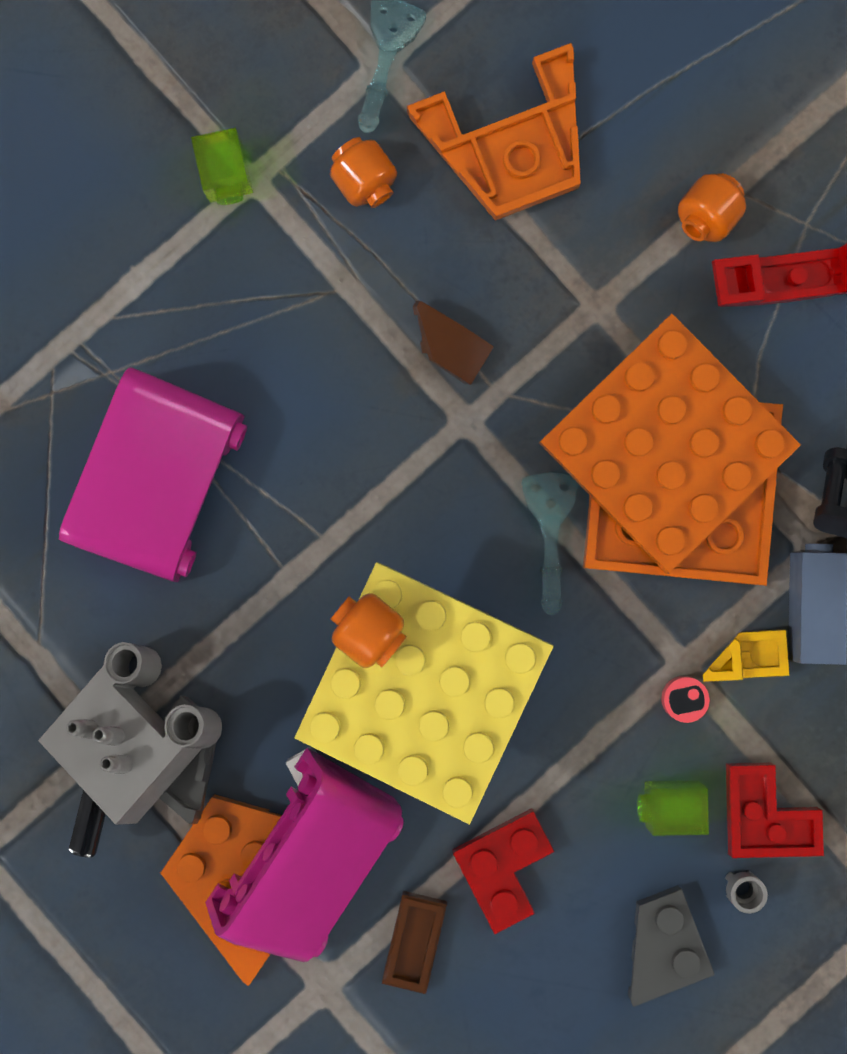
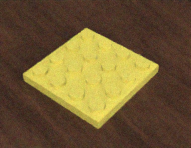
[294,562,554,825]

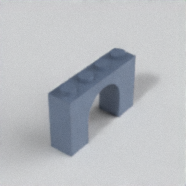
[788,544,847,665]

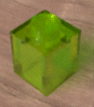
[191,127,253,205]
[637,780,709,836]

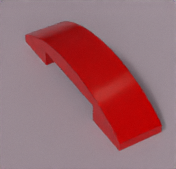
[712,243,847,307]

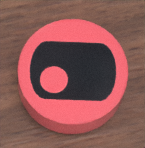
[661,676,710,723]

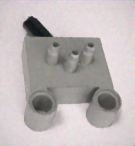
[38,642,222,857]

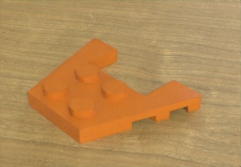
[407,43,581,221]
[160,794,282,986]

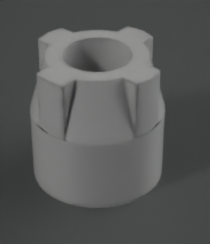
[725,870,768,914]

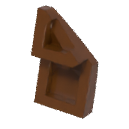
[413,301,494,385]

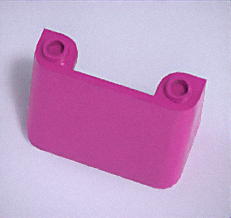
[59,367,247,582]
[205,748,404,962]

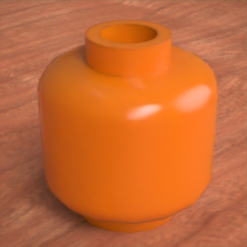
[330,137,397,208]
[678,173,747,242]
[330,593,407,668]

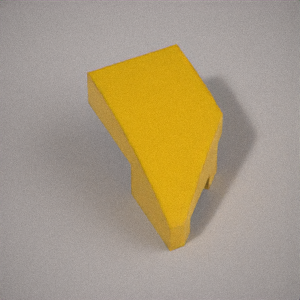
[703,629,790,682]

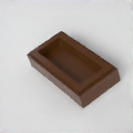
[382,891,447,994]

